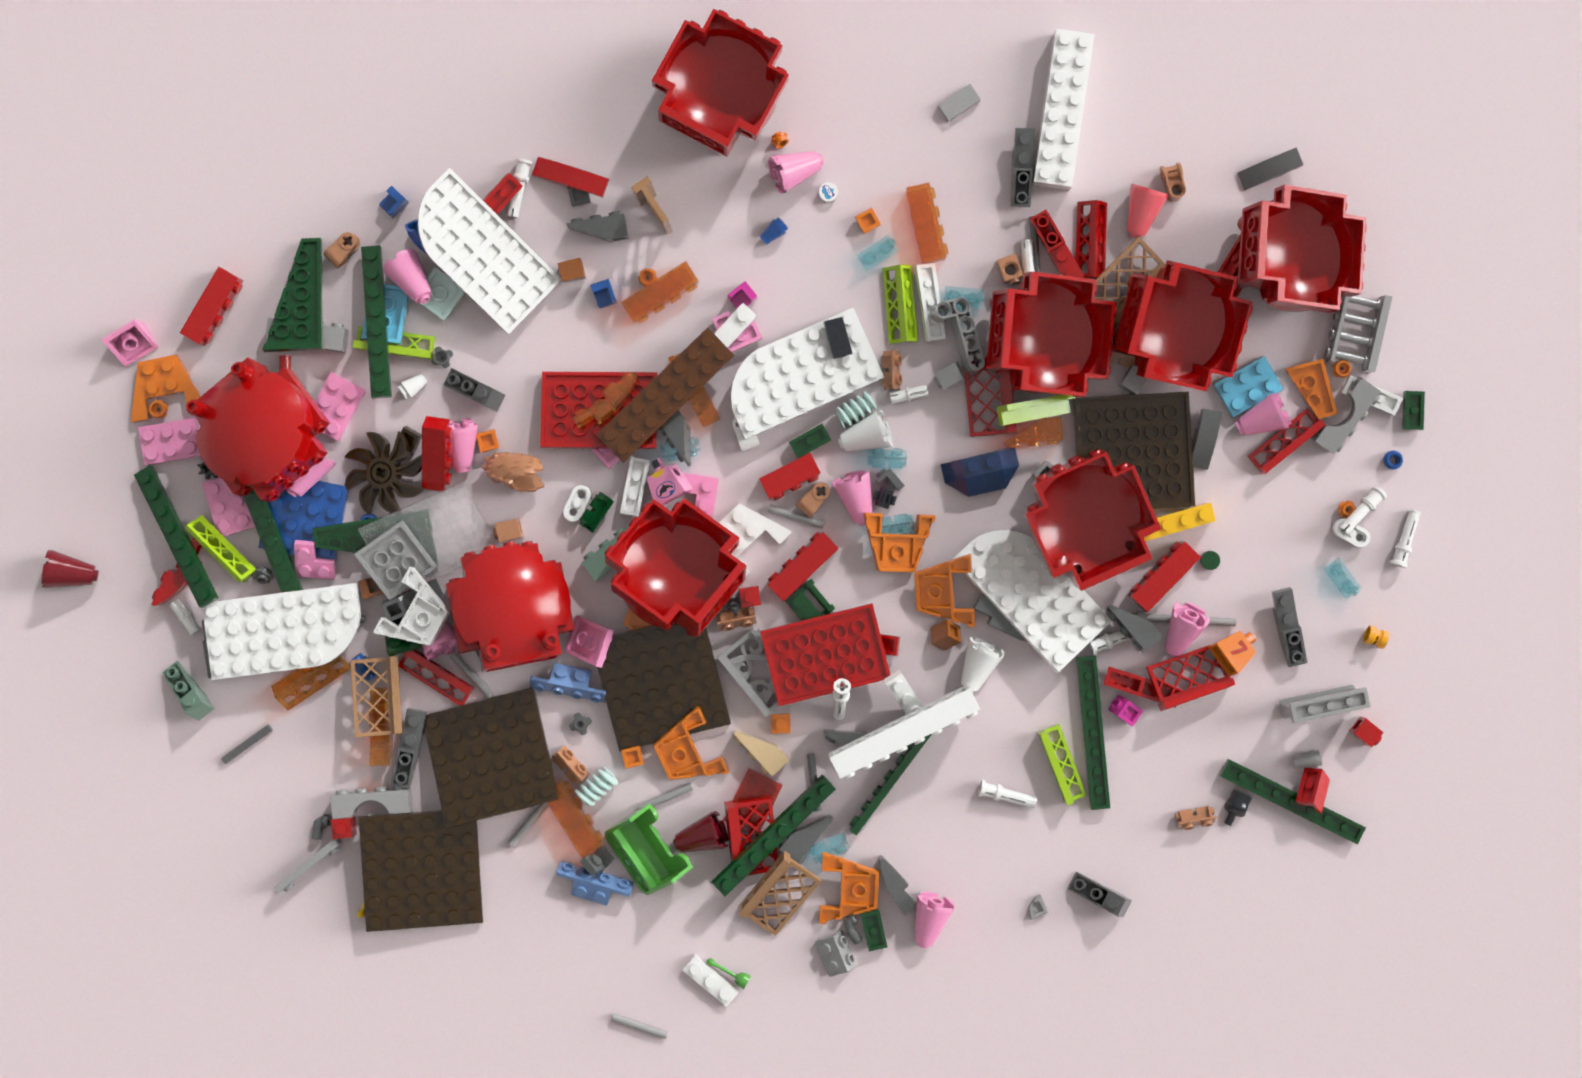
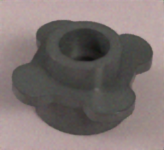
[431,347,453,368]
[251,567,274,584]
[569,713,592,735]

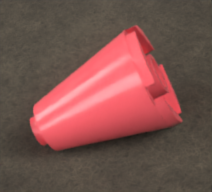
[1126,184,1169,238]

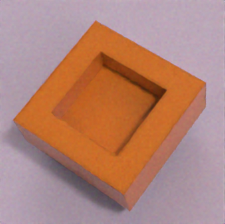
[855,208,881,234]
[476,429,500,453]
[771,713,790,734]
[621,745,645,769]

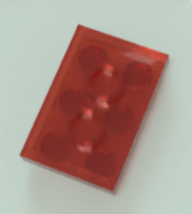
[723,768,783,837]

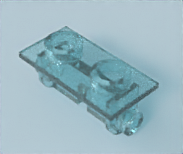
[857,234,899,271]
[944,286,984,309]
[661,436,701,462]
[867,448,907,469]
[881,513,914,534]
[1324,557,1362,599]
[809,833,850,864]

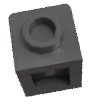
[875,468,905,491]
[580,846,614,876]

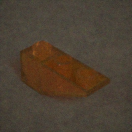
[1004,417,1063,448]

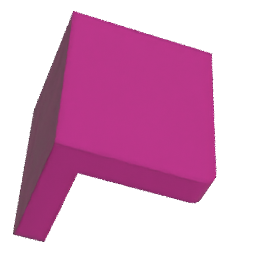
[727,281,757,309]

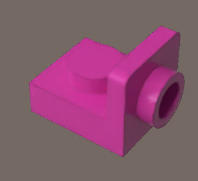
[1108,695,1143,727]

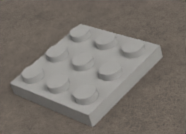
[354,520,437,601]

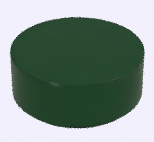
[1200,551,1220,570]

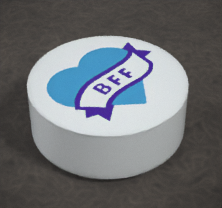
[819,182,838,203]

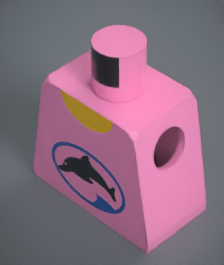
[647,458,693,505]

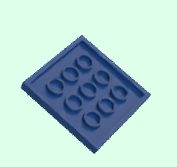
[258,481,349,562]

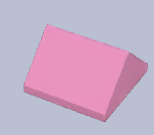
[102,319,158,367]

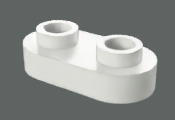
[563,485,591,522]
[1332,519,1370,547]

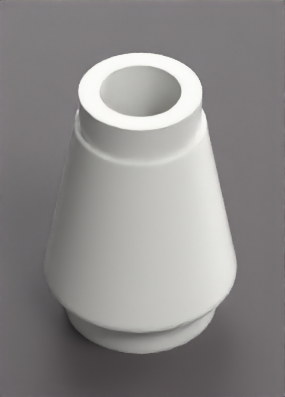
[398,374,427,399]

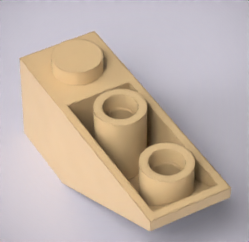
[733,730,789,776]

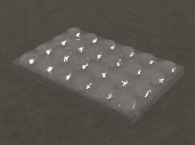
[358,481,497,595]

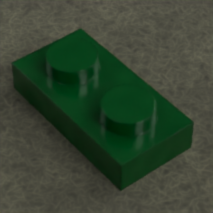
[1402,391,1425,430]
[789,424,831,459]
[861,909,888,952]

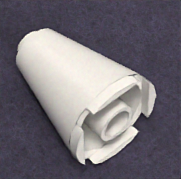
[838,410,893,452]
[960,637,1005,693]

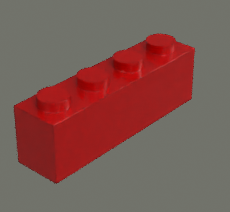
[180,266,244,346]
[422,416,452,492]
[768,532,839,602]
[1128,541,1201,612]

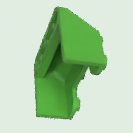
[604,803,693,895]

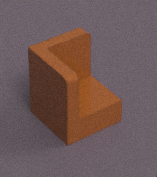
[558,257,586,282]
[358,578,384,599]
[930,619,961,650]

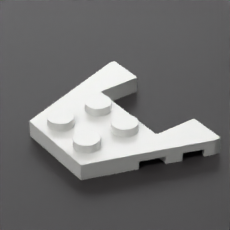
[719,503,792,577]
[373,567,451,646]

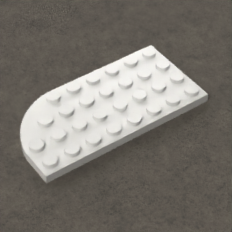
[418,168,562,334]
[730,308,884,439]
[953,530,1111,673]
[202,583,361,680]

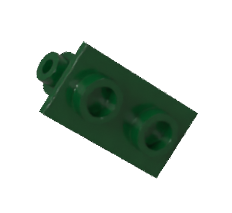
[578,492,614,533]

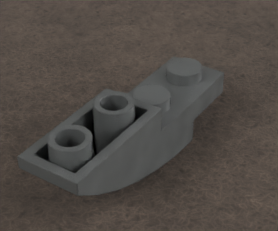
[1011,128,1035,207]
[1272,587,1307,667]
[391,708,427,789]

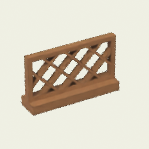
[631,176,672,234]
[1094,236,1165,324]
[350,656,402,738]
[738,851,821,936]

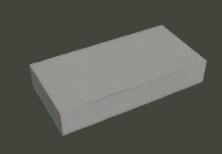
[938,84,981,122]

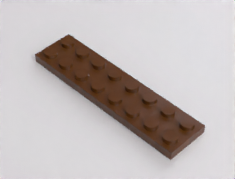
[596,327,735,463]

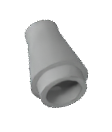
[1292,749,1322,768]

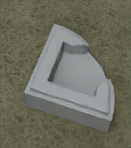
[1028,894,1048,920]

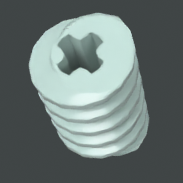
[836,392,878,430]
[575,766,618,806]

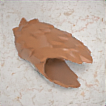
[482,452,545,492]

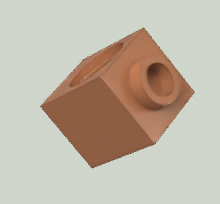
[995,253,1023,285]
[493,518,524,542]

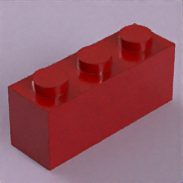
[759,452,821,501]

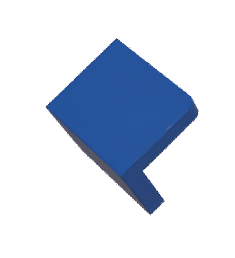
[379,185,408,218]
[590,279,617,309]

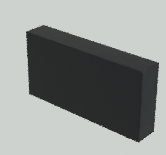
[823,317,853,359]

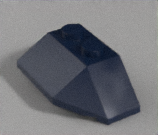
[940,447,1019,497]

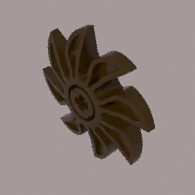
[344,431,425,515]

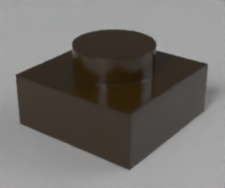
[401,426,422,453]

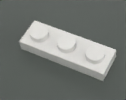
[1341,375,1403,415]
[620,457,650,517]
[883,670,923,715]
[683,954,739,1007]

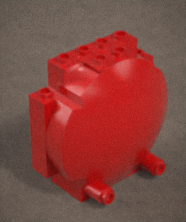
[652,9,789,157]
[1235,184,1367,313]
[1113,260,1253,392]
[985,271,1117,397]
[186,357,330,502]
[1023,449,1161,591]
[605,498,747,637]
[445,541,575,673]

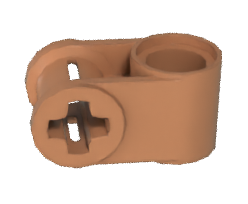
[1160,162,1186,202]
[323,232,360,269]
[796,482,830,518]

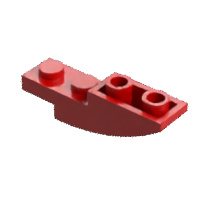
[1030,209,1085,278]
[151,538,203,606]

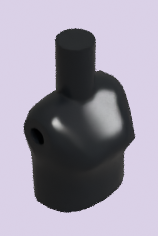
[1224,789,1252,826]

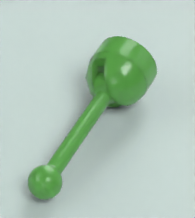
[707,958,751,989]

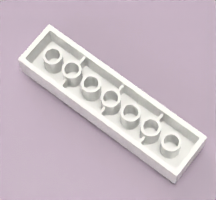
[1032,29,1095,191]
[828,685,980,779]

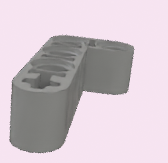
[930,297,985,373]

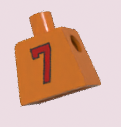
[1208,631,1256,676]

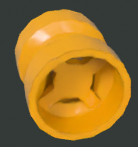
[1363,625,1389,649]

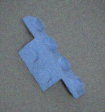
[530,663,606,703]
[556,861,634,905]

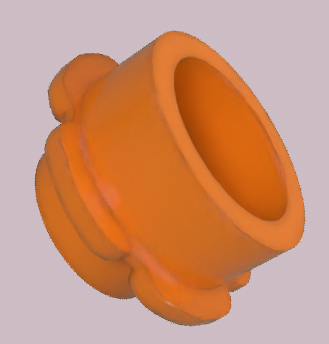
[771,131,789,149]
[638,268,657,287]
[1332,359,1351,378]
[149,400,168,419]
[1338,500,1356,519]

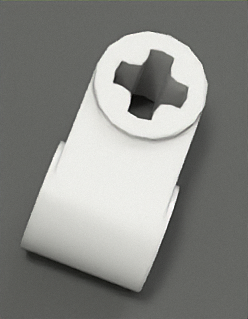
[732,417,760,452]

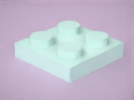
[422,267,465,321]

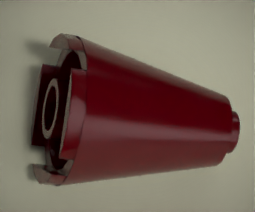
[41,550,99,588]
[673,811,728,853]

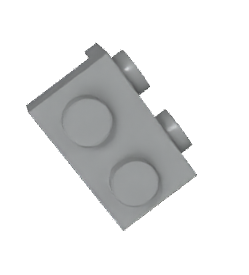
[815,930,856,977]

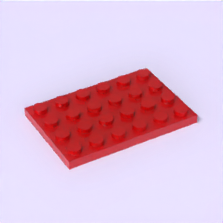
[540,372,658,449]
[760,603,890,706]

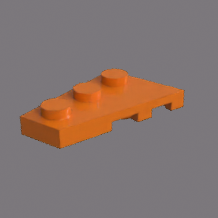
[1285,359,1338,419]

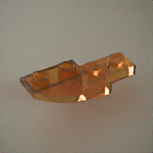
[573,372,639,428]
[369,688,392,766]

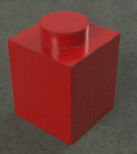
[739,585,761,608]
[1349,716,1384,747]
[331,815,357,839]

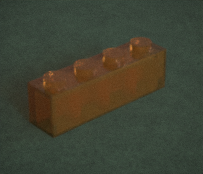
[906,182,948,264]
[621,261,699,324]
[548,779,604,859]

